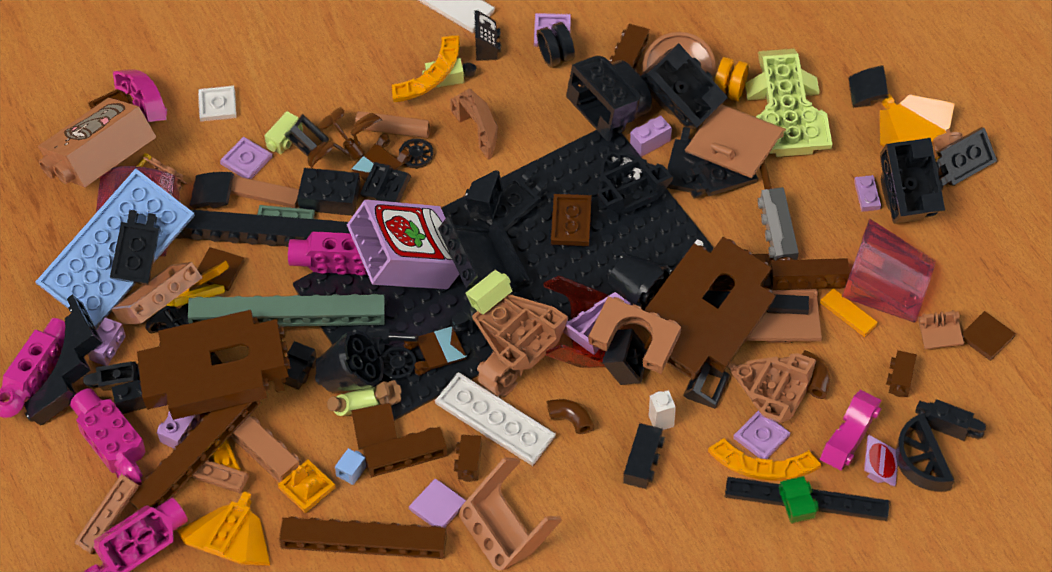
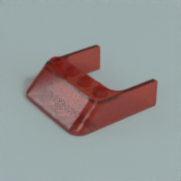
[544,276,609,368]

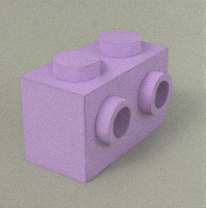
[630,116,671,157]
[88,318,126,366]
[157,412,201,448]

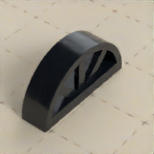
[895,413,955,492]

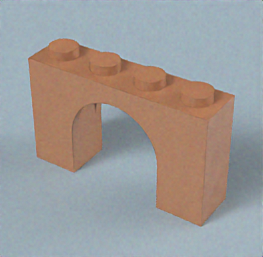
[588,296,681,374]

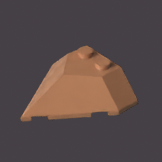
[450,88,499,160]
[728,353,816,423]

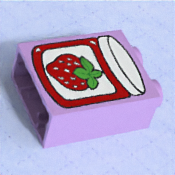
[347,200,459,289]

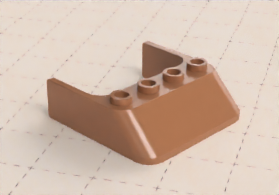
[459,457,562,570]

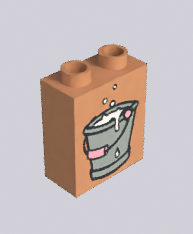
[38,98,156,187]

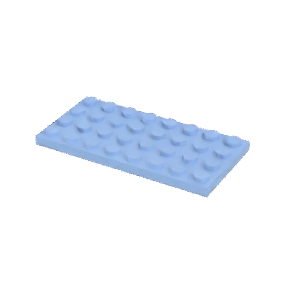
[35,168,195,329]

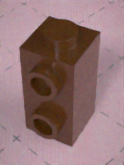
[886,350,917,397]
[454,434,482,482]

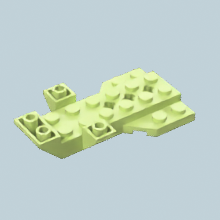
[745,49,832,157]

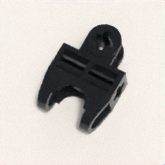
[145,303,189,346]

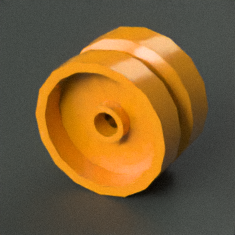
[715,57,749,102]

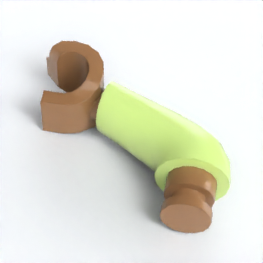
[327,380,402,416]

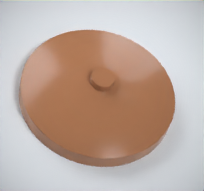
[643,32,715,78]

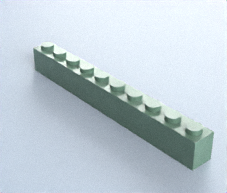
[188,294,384,327]

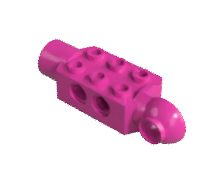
[288,232,368,275]
[0,318,65,418]
[70,389,146,486]
[84,498,188,572]

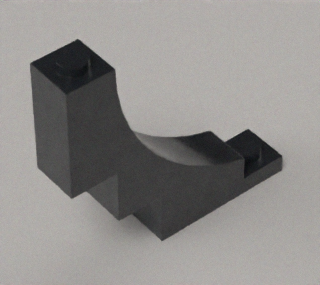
[24,294,103,426]

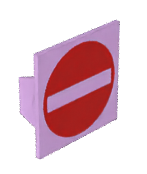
[864,435,897,487]

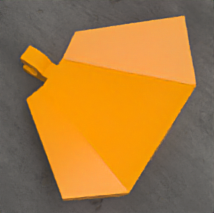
[879,93,955,147]
[177,492,270,566]

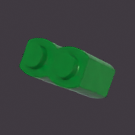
[779,476,818,523]

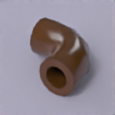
[802,350,831,399]
[546,399,595,434]

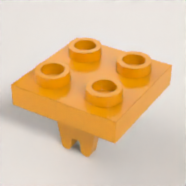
[278,459,335,513]

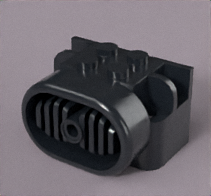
[641,43,728,129]
[566,56,652,142]
[880,138,945,224]

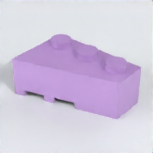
[564,292,631,355]

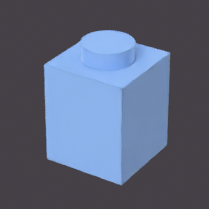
[335,448,366,485]

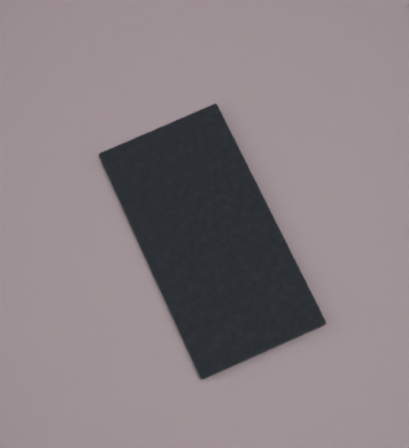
[293,129,713,421]

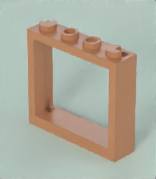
[111,262,203,325]

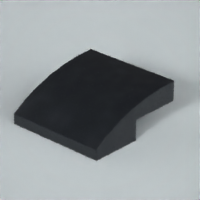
[848,65,889,108]
[360,162,411,203]
[190,172,234,209]

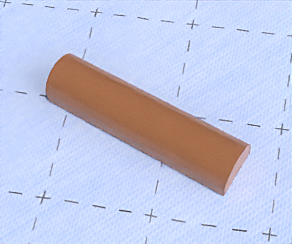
[355,111,430,138]

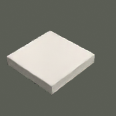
[198,86,237,122]

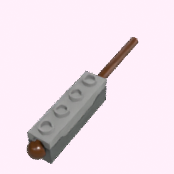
[758,160,799,260]

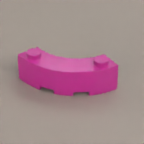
[113,69,167,122]
[820,390,882,470]

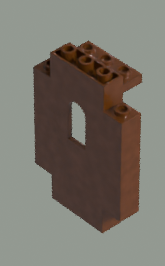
[644,237,776,380]
[137,310,291,420]

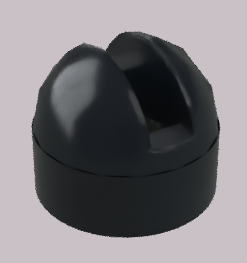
[462,63,477,78]

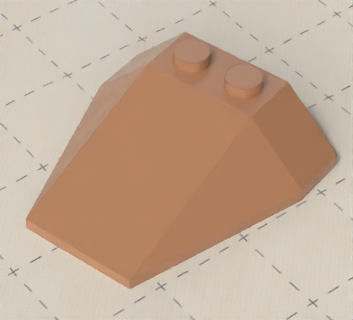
[472,294,568,370]

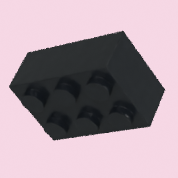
[297,168,361,216]

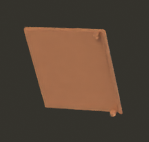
[685,104,786,178]
[746,288,822,343]

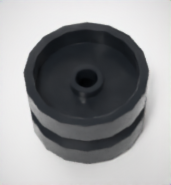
[536,22,575,67]

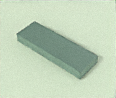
[257,205,315,219]

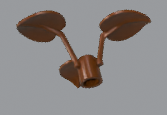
[307,107,382,169]

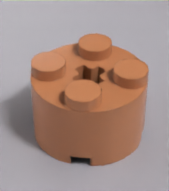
[477,351,523,397]

